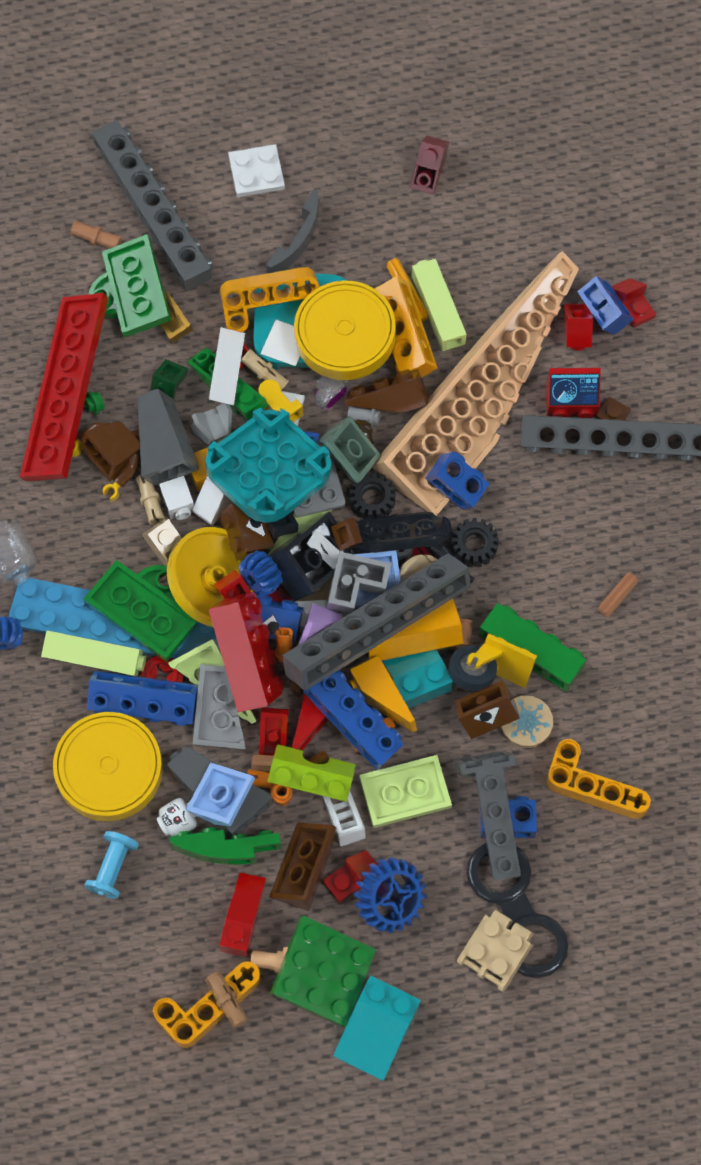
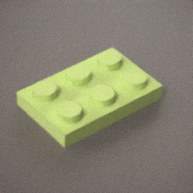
[359,755,452,828]

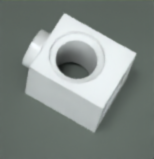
[159,476,194,520]

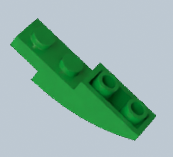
[187,347,269,420]
[169,827,281,865]

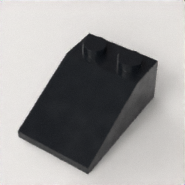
[268,511,358,602]

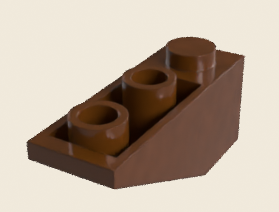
[345,369,429,413]

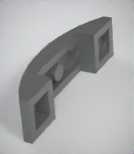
[266,189,319,273]

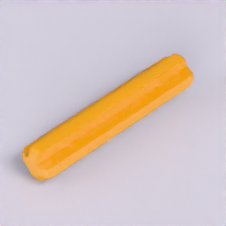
[387,258,429,322]

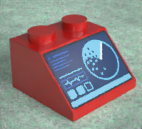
[545,368,601,418]

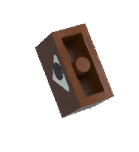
[221,503,274,561]
[454,680,520,739]

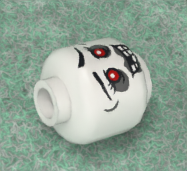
[157,798,197,837]

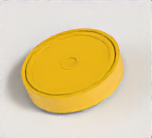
[294,281,396,380]
[53,712,163,822]

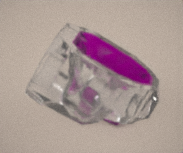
[313,376,351,411]

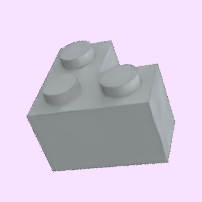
[326,552,391,614]

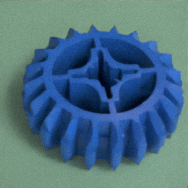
[354,857,428,933]

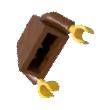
[72,421,141,501]

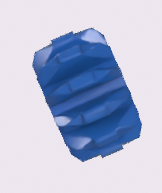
[239,551,283,596]
[0,616,23,650]

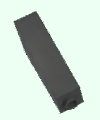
[138,389,199,486]
[167,747,273,837]

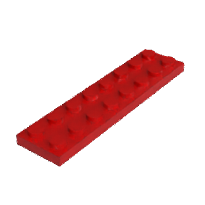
[20,293,108,481]

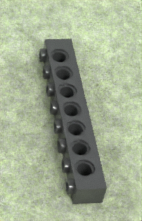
[92,120,214,292]
[520,415,701,460]
[282,553,471,691]

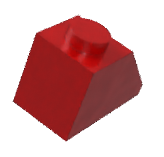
[563,304,593,351]

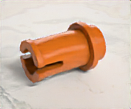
[274,627,293,663]
[247,769,275,791]
[271,784,293,806]

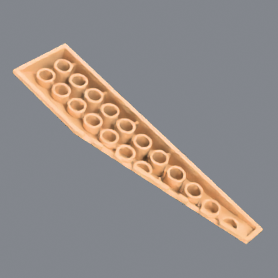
[372,251,579,516]

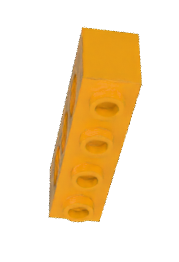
[375,276,438,377]

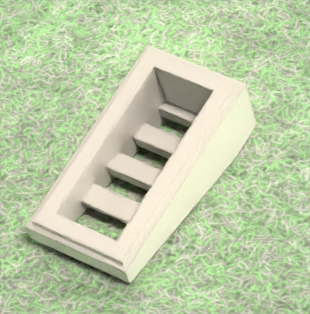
[323,791,366,846]

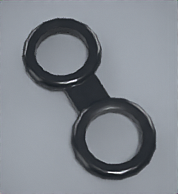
[466,843,569,978]

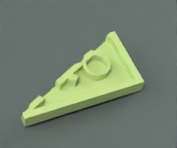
[169,638,258,724]

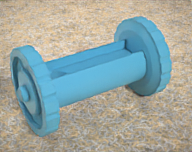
[84,831,139,899]

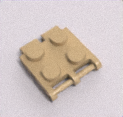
[457,910,533,992]

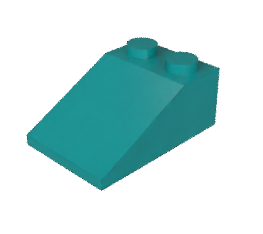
[382,650,453,709]
[333,975,421,1081]

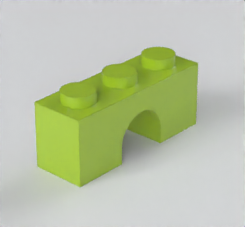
[268,744,356,802]

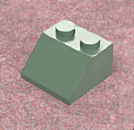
[319,416,381,483]

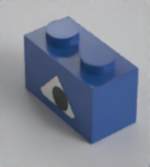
[256,595,304,644]

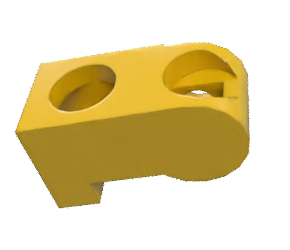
[259,379,303,423]

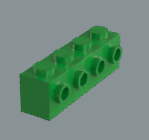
[479,603,586,693]

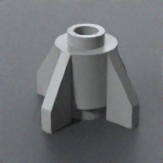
[190,403,232,445]

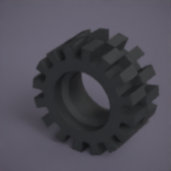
[349,472,396,519]
[451,518,499,568]

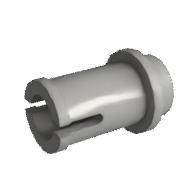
[347,406,380,428]

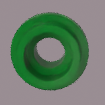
[84,391,105,416]

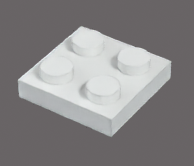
[228,144,285,197]

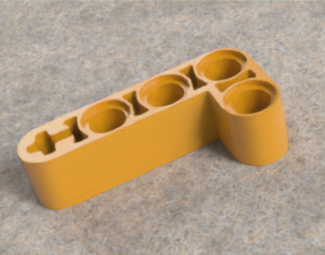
[220,267,319,332]
[547,739,651,819]
[153,962,261,1048]

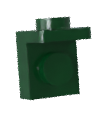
[150,359,188,400]

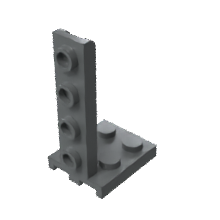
[453,751,521,881]

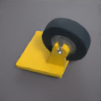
[449,634,537,692]

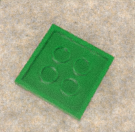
[270,916,376,1027]

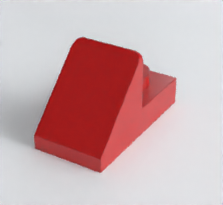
[612,278,656,328]
[259,707,289,756]
[323,850,378,904]

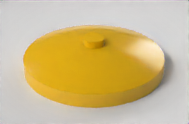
[167,527,256,627]

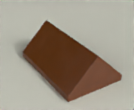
[269,822,337,911]

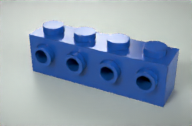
[304,670,404,770]
[87,671,198,726]

